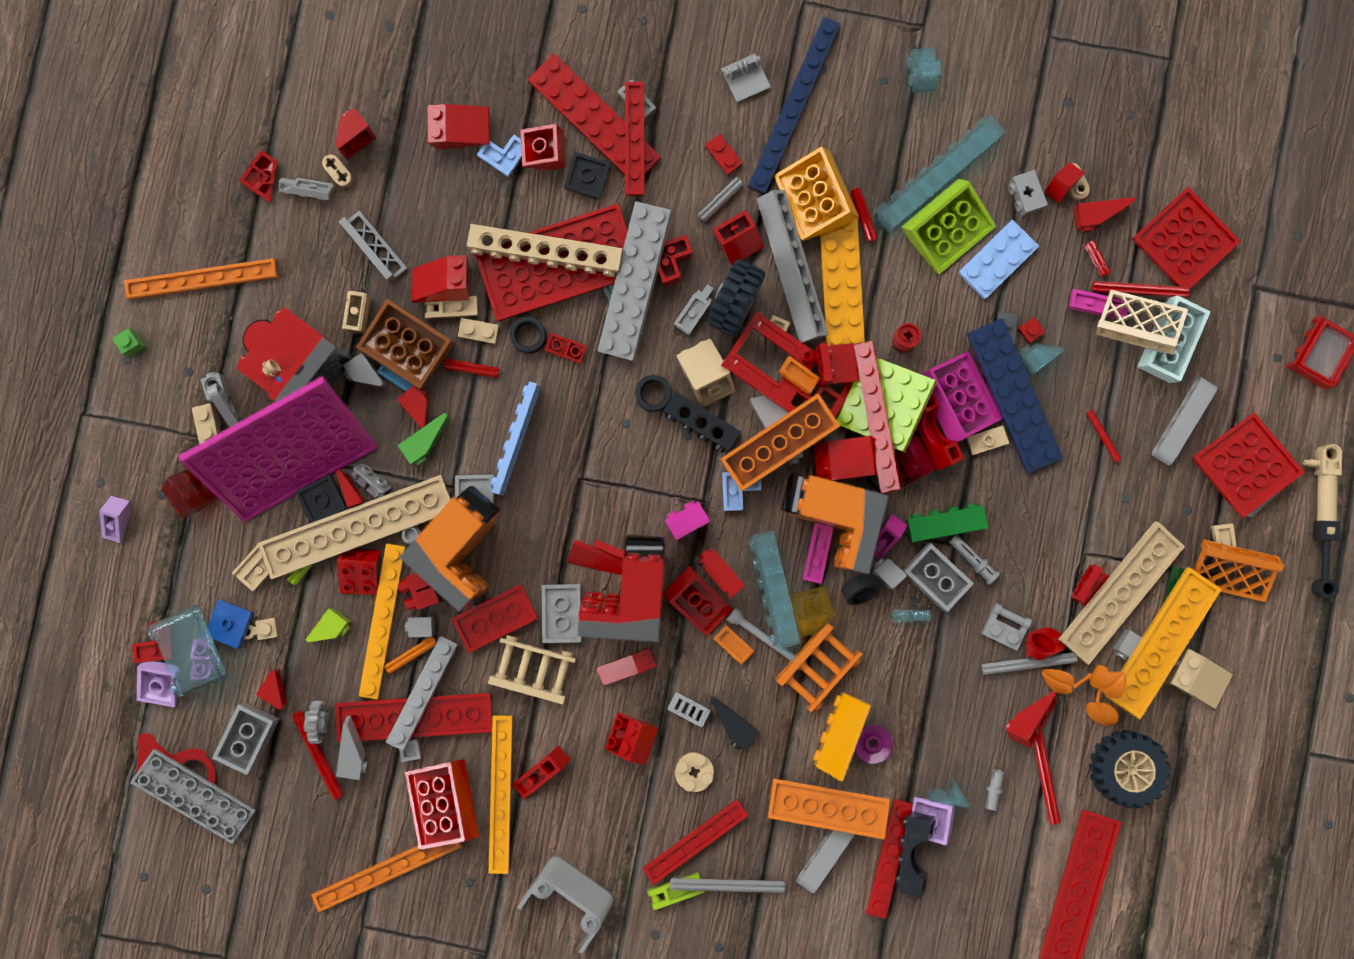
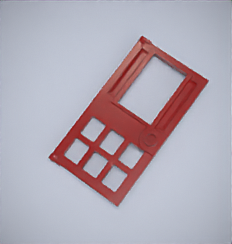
[721,311,853,417]

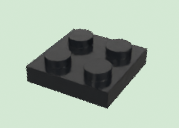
[564,152,611,200]
[295,474,348,523]

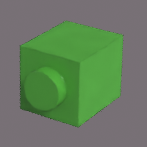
[112,328,147,357]

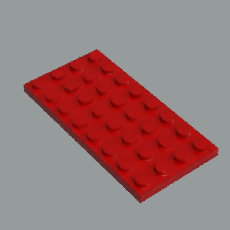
[476,203,628,322]

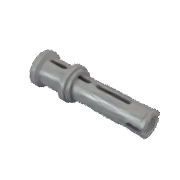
[948,534,1000,585]

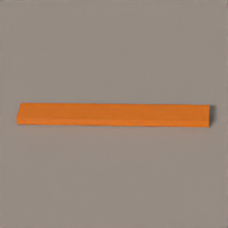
[124,258,279,300]
[311,842,462,913]

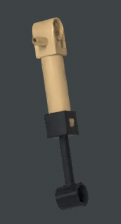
[1302,444,1343,599]

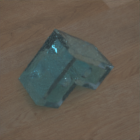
[906,47,942,93]

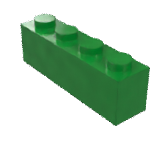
[905,503,988,543]

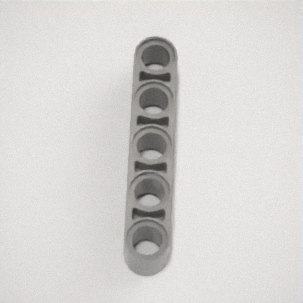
[1152,377,1218,466]
[796,830,855,894]

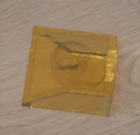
[788,586,835,637]

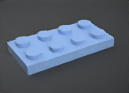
[958,219,1039,300]

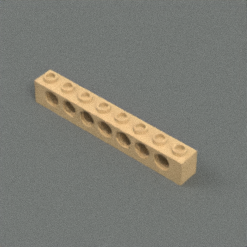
[467,224,623,277]

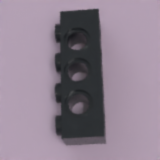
[664,391,741,453]

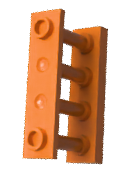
[775,622,862,712]

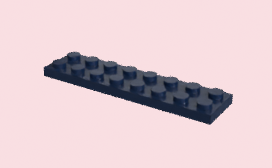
[966,318,1063,474]

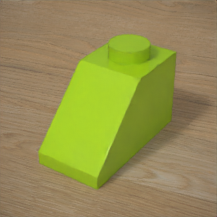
[305,608,352,642]

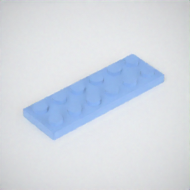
[490,381,541,496]

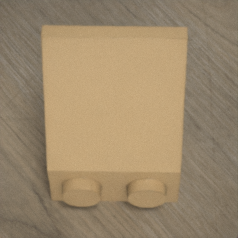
[1164,648,1233,709]

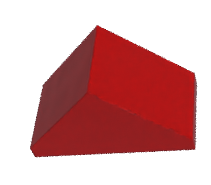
[1044,162,1085,204]
[256,669,288,709]

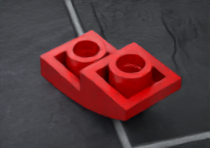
[543,332,587,364]

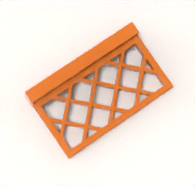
[1194,539,1284,602]

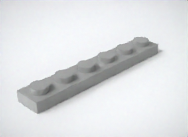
[386,636,458,751]

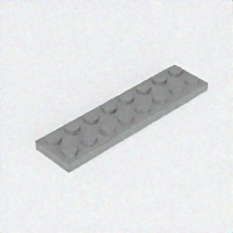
[598,201,673,361]

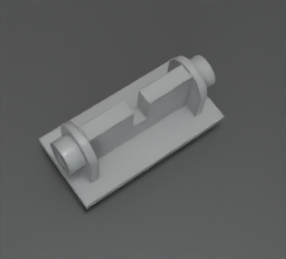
[351,463,392,499]

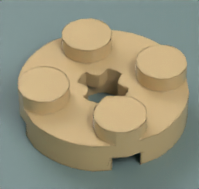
[675,752,714,792]

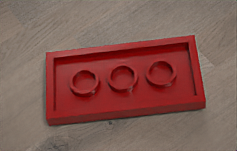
[452,584,538,653]

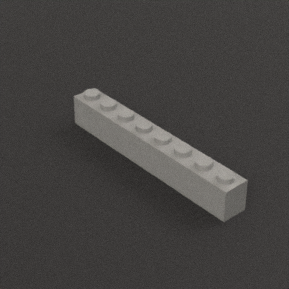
[757,190,829,343]

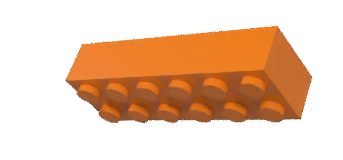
[720,394,841,491]

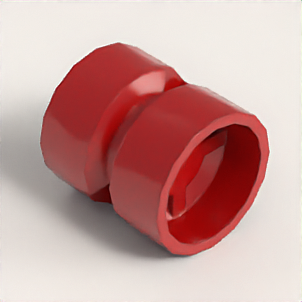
[892,323,921,353]

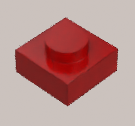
[1018,317,1045,344]

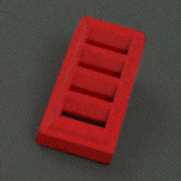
[336,470,365,508]

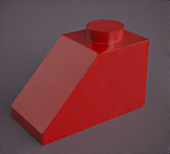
[397,385,430,428]

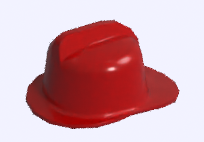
[1025,627,1065,661]

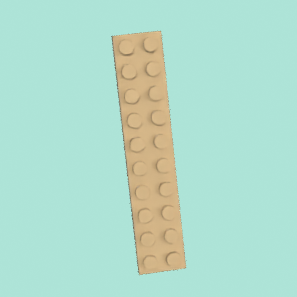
[258,475,451,579]

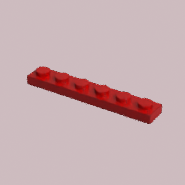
[625,82,645,196]
[866,798,913,919]
[642,799,749,885]

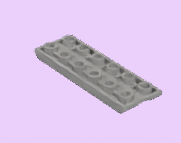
[130,749,255,844]

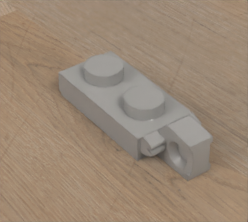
[279,178,334,200]
[673,284,714,335]

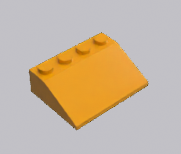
[774,146,859,241]
[813,692,871,781]

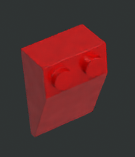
[428,104,490,149]
[412,255,470,303]
[813,436,877,481]
[663,566,733,637]

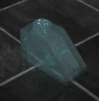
[1019,344,1065,376]

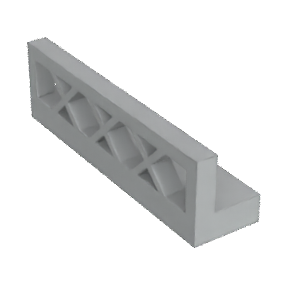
[339,211,408,283]

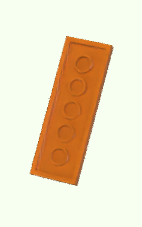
[768,779,891,840]

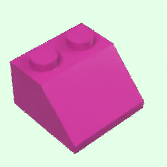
[665,501,710,541]

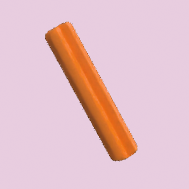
[385,637,437,674]

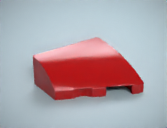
[238,150,277,203]

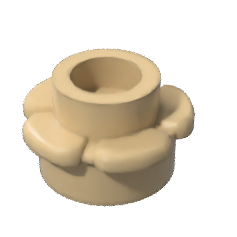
[262,359,281,377]

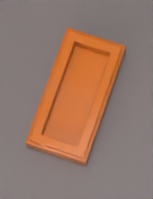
[778,356,820,395]
[713,625,754,665]

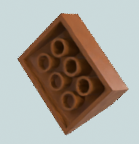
[356,299,456,389]

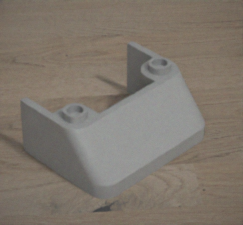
[517,856,614,954]

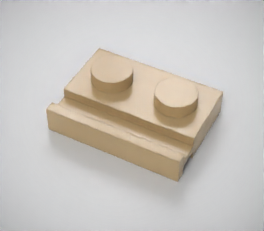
[232,544,269,591]

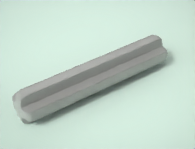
[698,177,743,222]

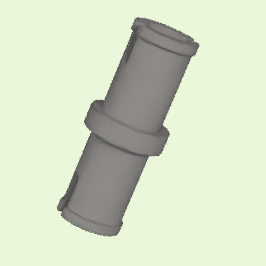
[985,769,1005,811]

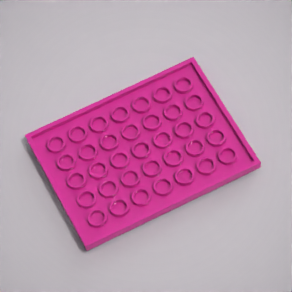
[179,377,378,522]

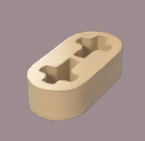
[322,154,353,188]

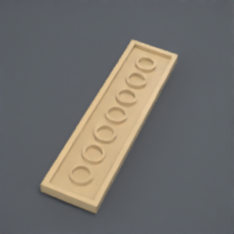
[1058,521,1185,665]

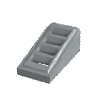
[668,692,711,727]

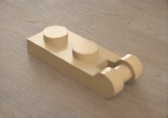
[424,296,479,320]

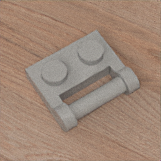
[981,603,1032,651]

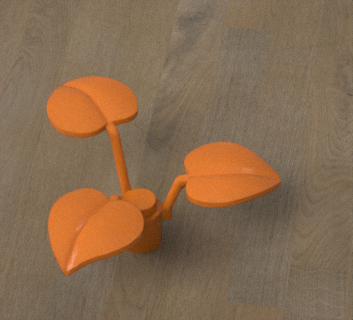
[1042,665,1126,726]

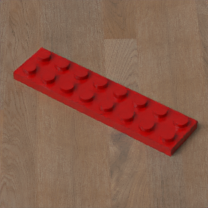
[528,53,661,175]
[335,692,493,742]
[1038,809,1122,959]

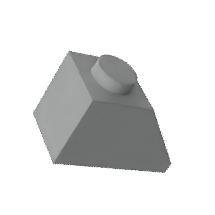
[343,353,387,388]
[872,558,907,589]

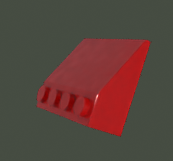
[405,759,479,850]

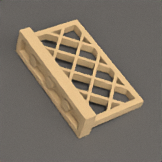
[1096,290,1188,355]

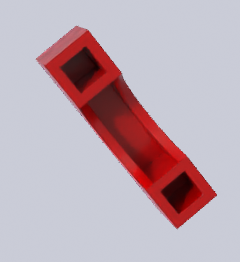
[916,392,965,471]

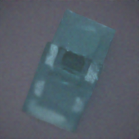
[927,779,970,808]

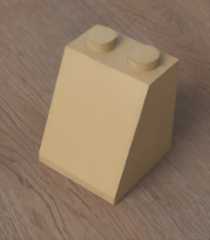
[676,338,736,408]

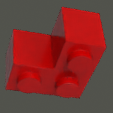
[658,235,693,287]

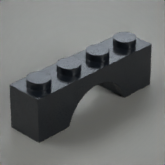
[896,811,935,898]

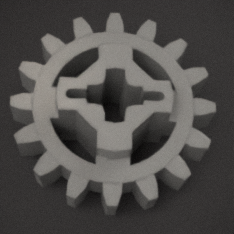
[304,701,329,744]

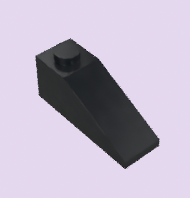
[710,695,759,751]

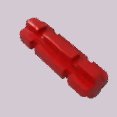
[1085,241,1111,277]

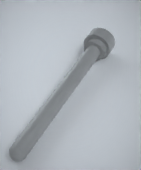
[726,608,797,661]

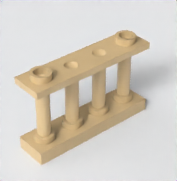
[488,635,577,704]

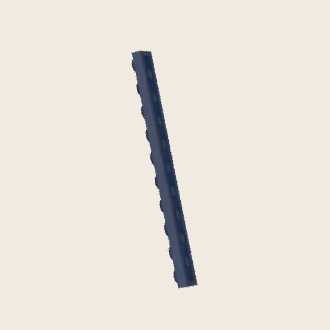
[748,16,840,194]

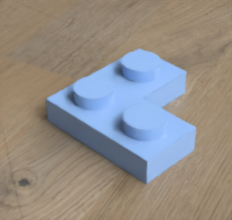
[477,135,522,178]
[722,472,761,511]

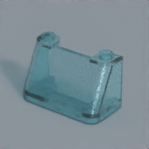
[147,605,227,698]

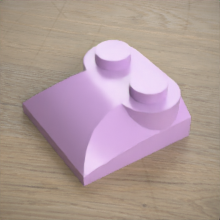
[137,661,182,707]
[912,797,955,845]

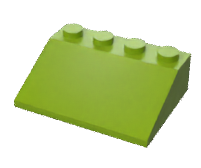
[901,179,996,274]

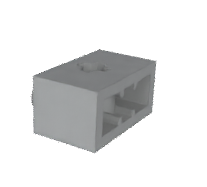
[1008,170,1048,217]

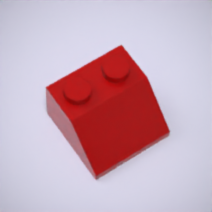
[336,108,377,160]
[520,124,566,171]

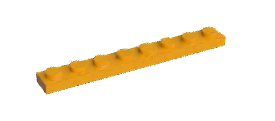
[359,544,406,699]
[489,715,513,874]

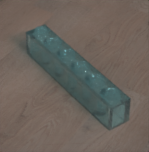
[748,530,801,649]

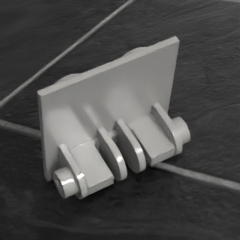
[721,54,771,103]

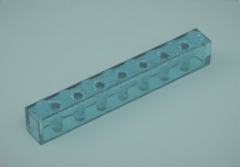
[874,115,1006,234]

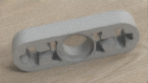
[207,383,243,427]

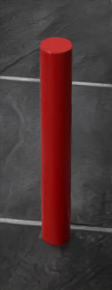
[1086,409,1122,462]

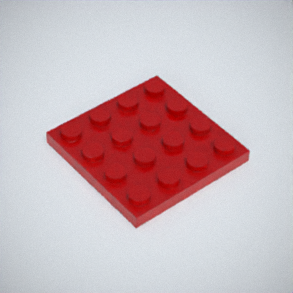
[1132,187,1241,289]
[1192,412,1305,519]

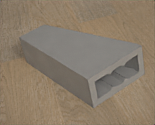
[750,395,803,465]

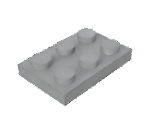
[542,584,581,643]

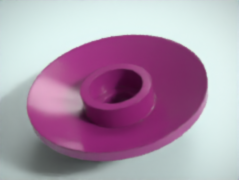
[855,724,893,764]

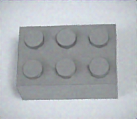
[902,543,974,612]
[212,702,279,775]

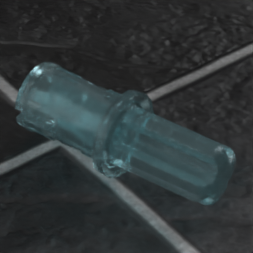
[891,608,931,623]

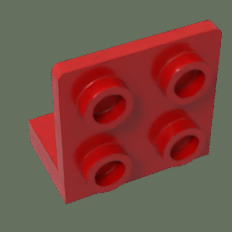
[816,342,859,386]
[337,549,381,595]
[1070,565,1110,606]

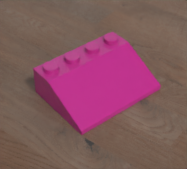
[921,351,1003,442]

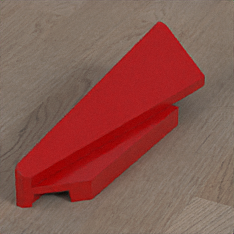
[567,539,629,575]

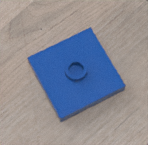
[205,599,254,649]

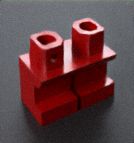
[397,573,442,610]

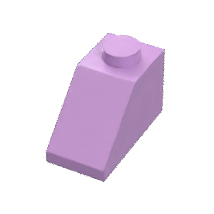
[99,496,131,543]

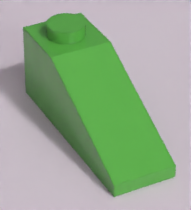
[397,413,450,466]

